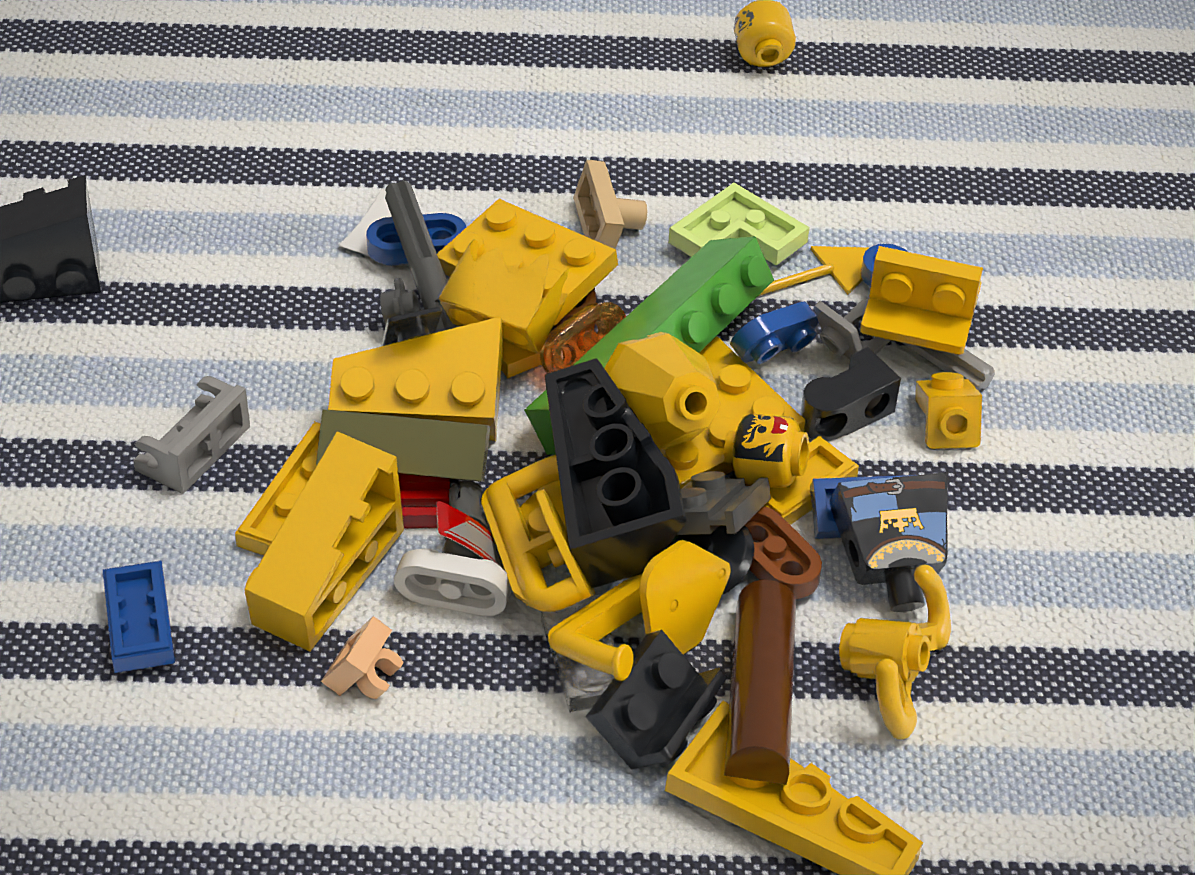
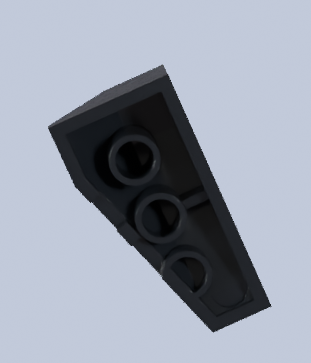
[544,358,687,589]

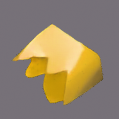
[439,239,569,354]

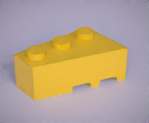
[245,431,404,652]

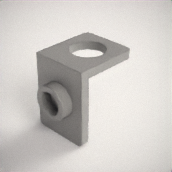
[814,299,891,359]

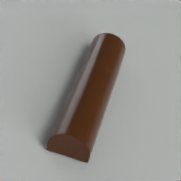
[724,580,796,785]

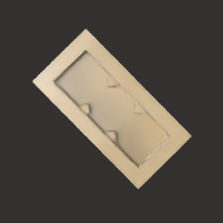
[573,160,647,249]

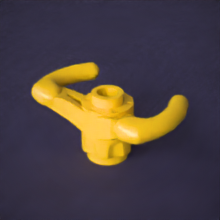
[839,564,952,739]

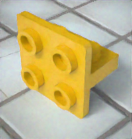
[860,246,983,355]

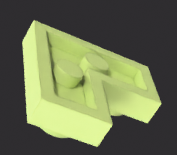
[668,183,810,265]

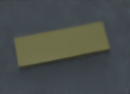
[316,409,490,482]

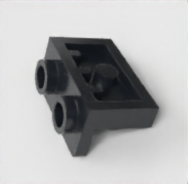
[585,629,727,770]

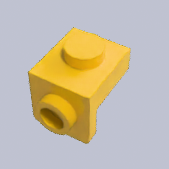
[915,372,982,449]

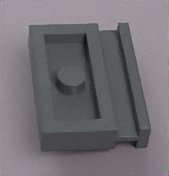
[677,471,771,535]

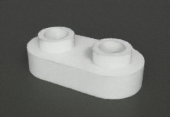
[394,548,512,616]

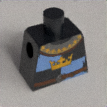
[829,472,948,612]

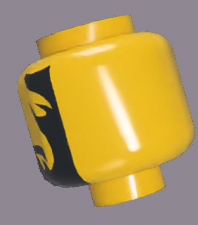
[724,414,809,488]

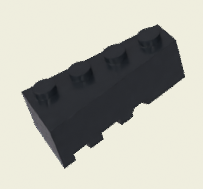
[0,175,101,303]

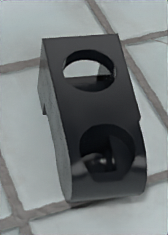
[800,347,901,441]

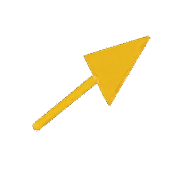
[759,246,869,296]

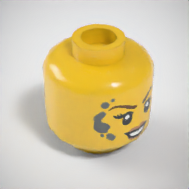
[734,0,796,67]

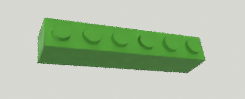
[524,236,774,455]

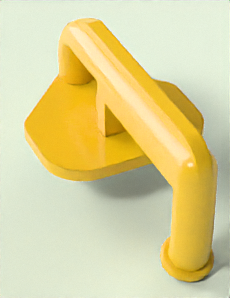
[481,455,596,612]
[548,540,731,681]

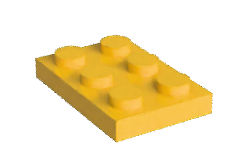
[437,199,618,326]

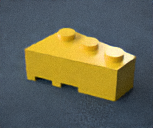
[328,316,503,441]

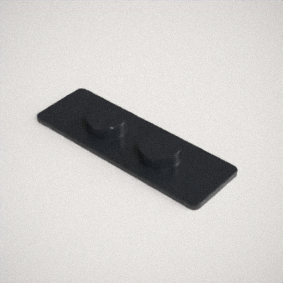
[381,307,442,346]

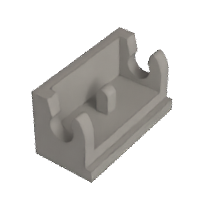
[133,376,250,494]

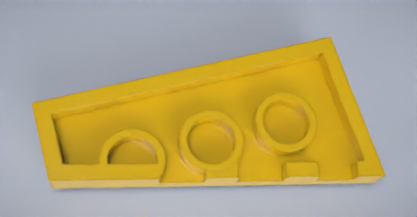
[664,700,923,875]

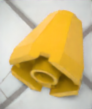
[604,332,720,450]

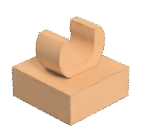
[321,616,403,699]

